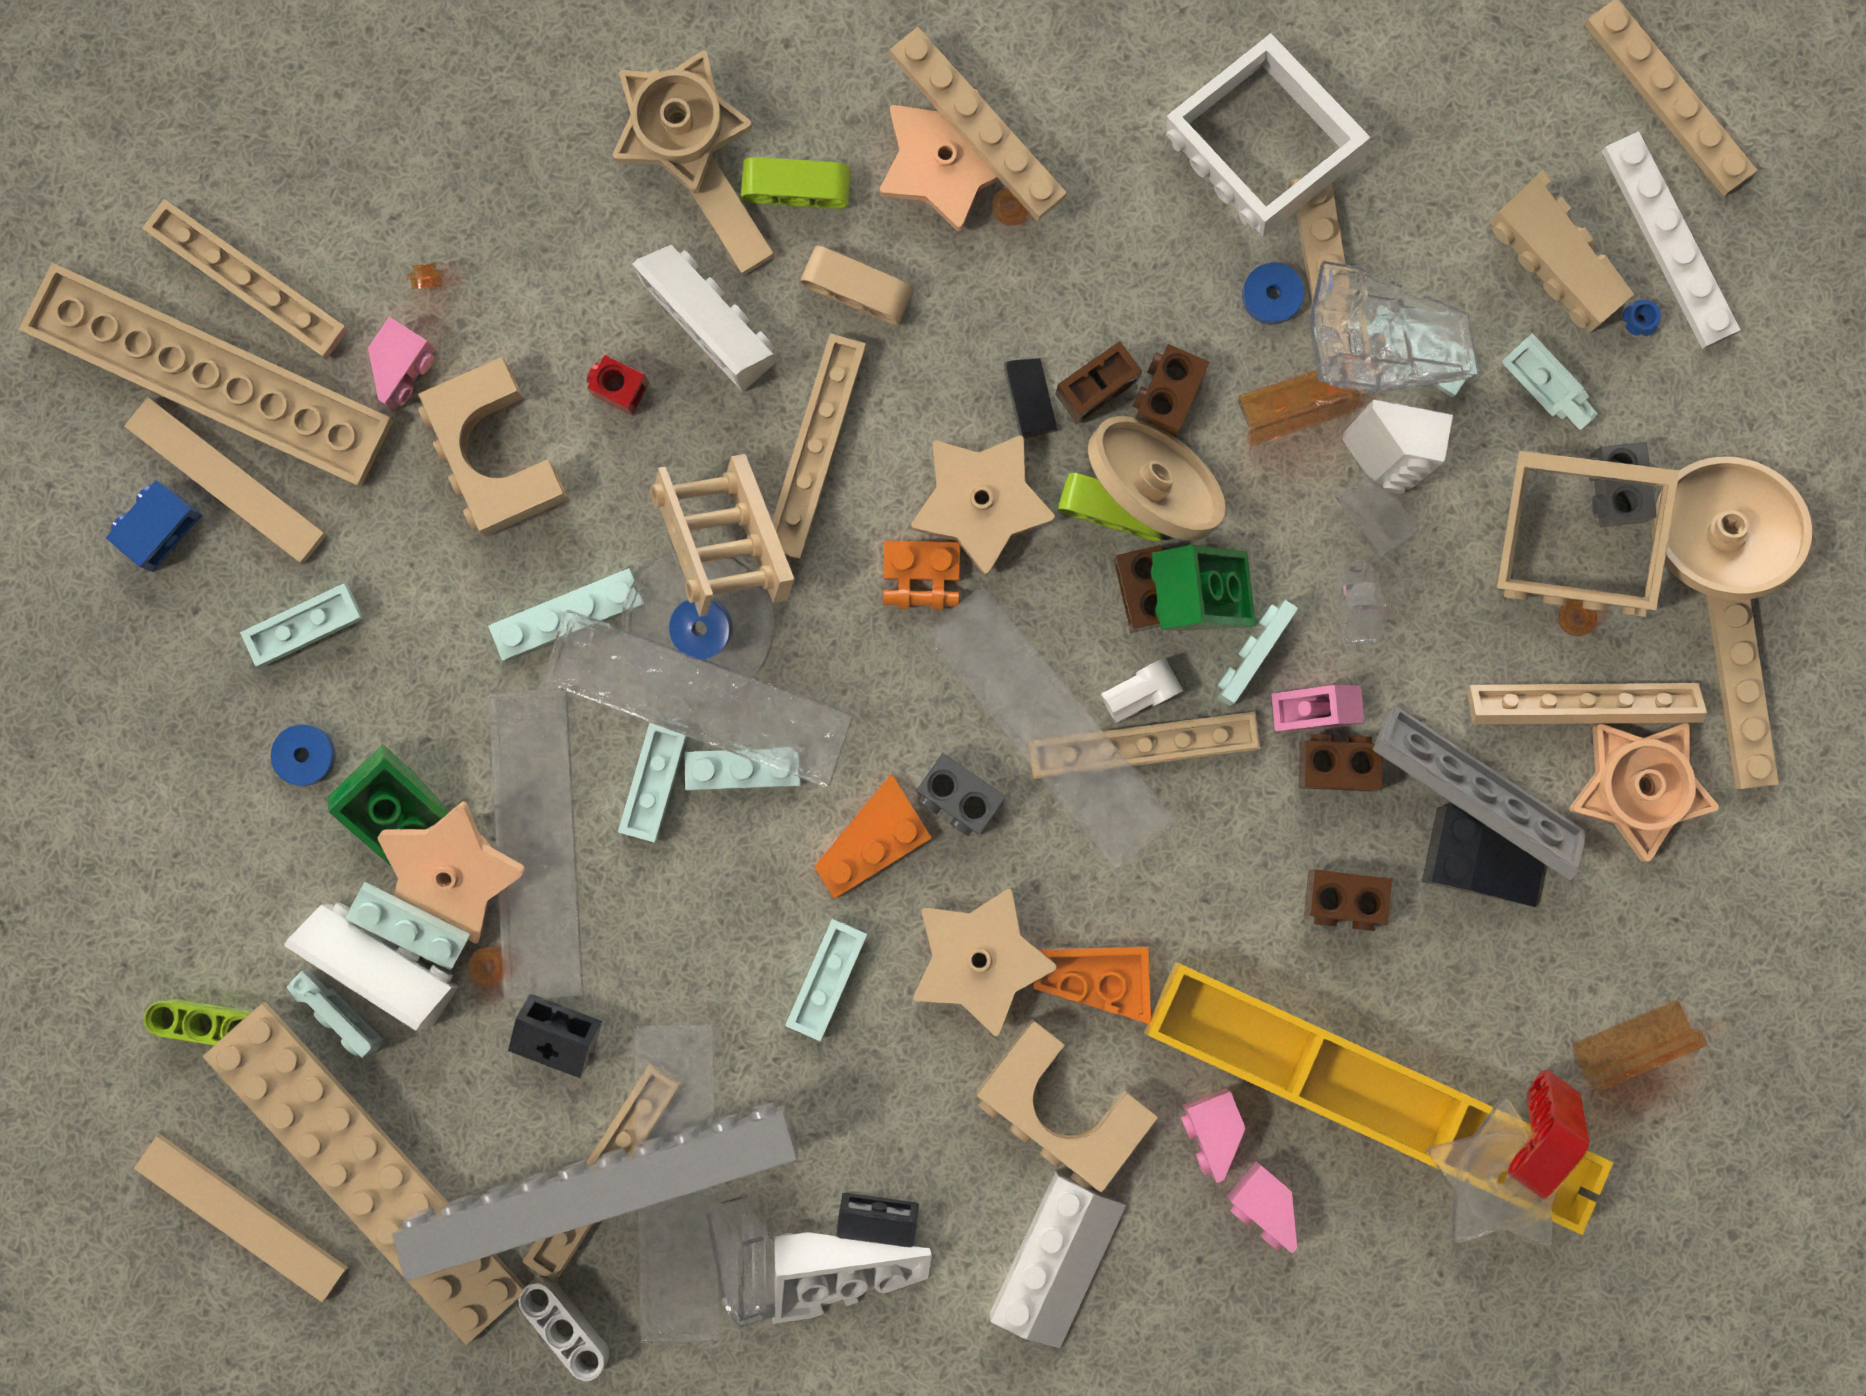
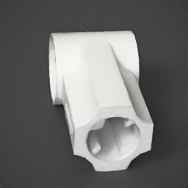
[1101,657,1183,723]

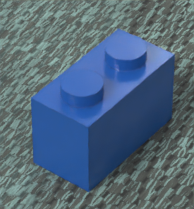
[106,480,203,572]

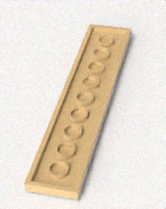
[18,263,394,488]
[202,1002,525,1345]

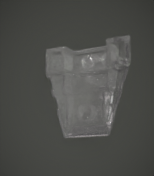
[1309,261,1480,393]

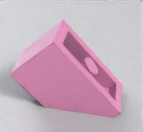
[1271,685,1365,731]

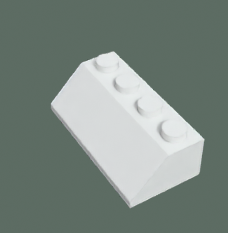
[632,245,776,392]
[1342,400,1453,494]
[284,902,459,1031]
[990,1171,1126,1348]

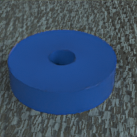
[1242,262,1304,325]
[669,598,733,659]
[271,724,336,786]

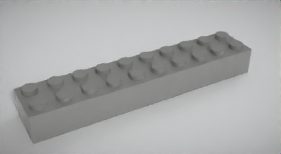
[392,1102,799,1282]

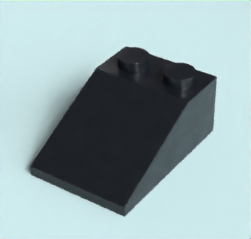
[1422,806,1544,907]

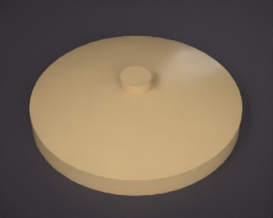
[1088,416,1225,541]
[1651,457,1812,600]

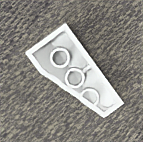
[767,1232,932,1324]

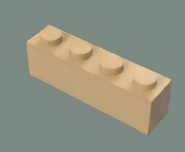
[1489,170,1634,333]

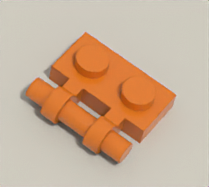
[883,541,960,610]

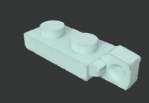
[1502,333,1597,430]
[287,969,384,1058]

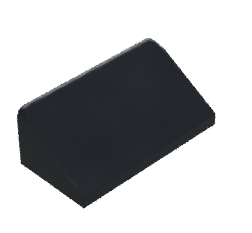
[1004,358,1057,439]
[836,1193,919,1248]

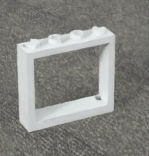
[1165,33,1371,237]

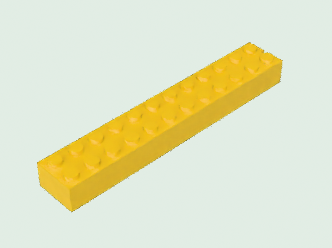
[1144,962,1614,1235]

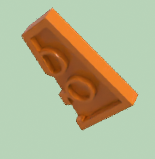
[814,773,932,899]
[1033,947,1151,1024]

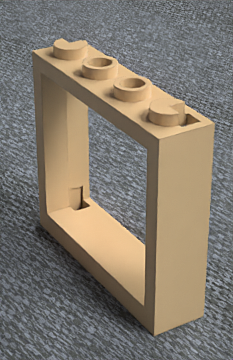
[1497,451,1680,617]

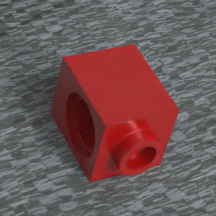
[586,355,649,416]

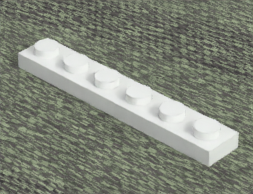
[1601,131,1740,349]

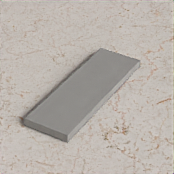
[1373,705,1586,881]

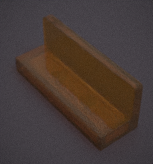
[1238,360,1361,446]
[1572,1001,1708,1091]

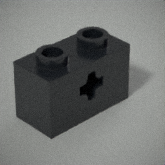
[508,994,602,1078]

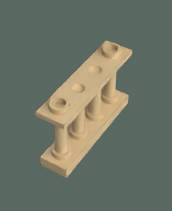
[650,454,795,617]

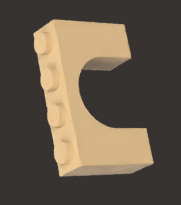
[418,357,569,537]
[976,1019,1158,1193]

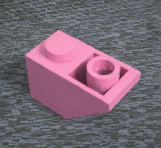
[368,317,435,411]
[1181,1088,1246,1183]
[1227,1161,1297,1254]

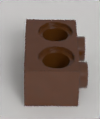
[1055,341,1142,424]
[1132,344,1210,437]
[1113,545,1162,634]
[1299,734,1383,792]
[1304,869,1392,931]

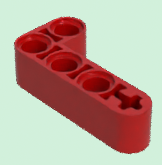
[1507,1069,1590,1199]

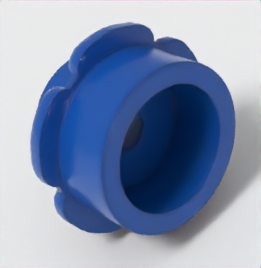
[1623,300,1661,336]

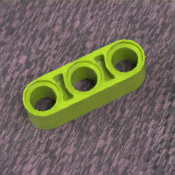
[741,157,851,209]
[1057,473,1164,542]
[144,999,252,1046]

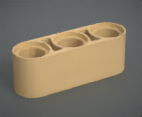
[800,246,914,325]

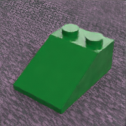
[1151,545,1256,631]
[327,744,450,867]

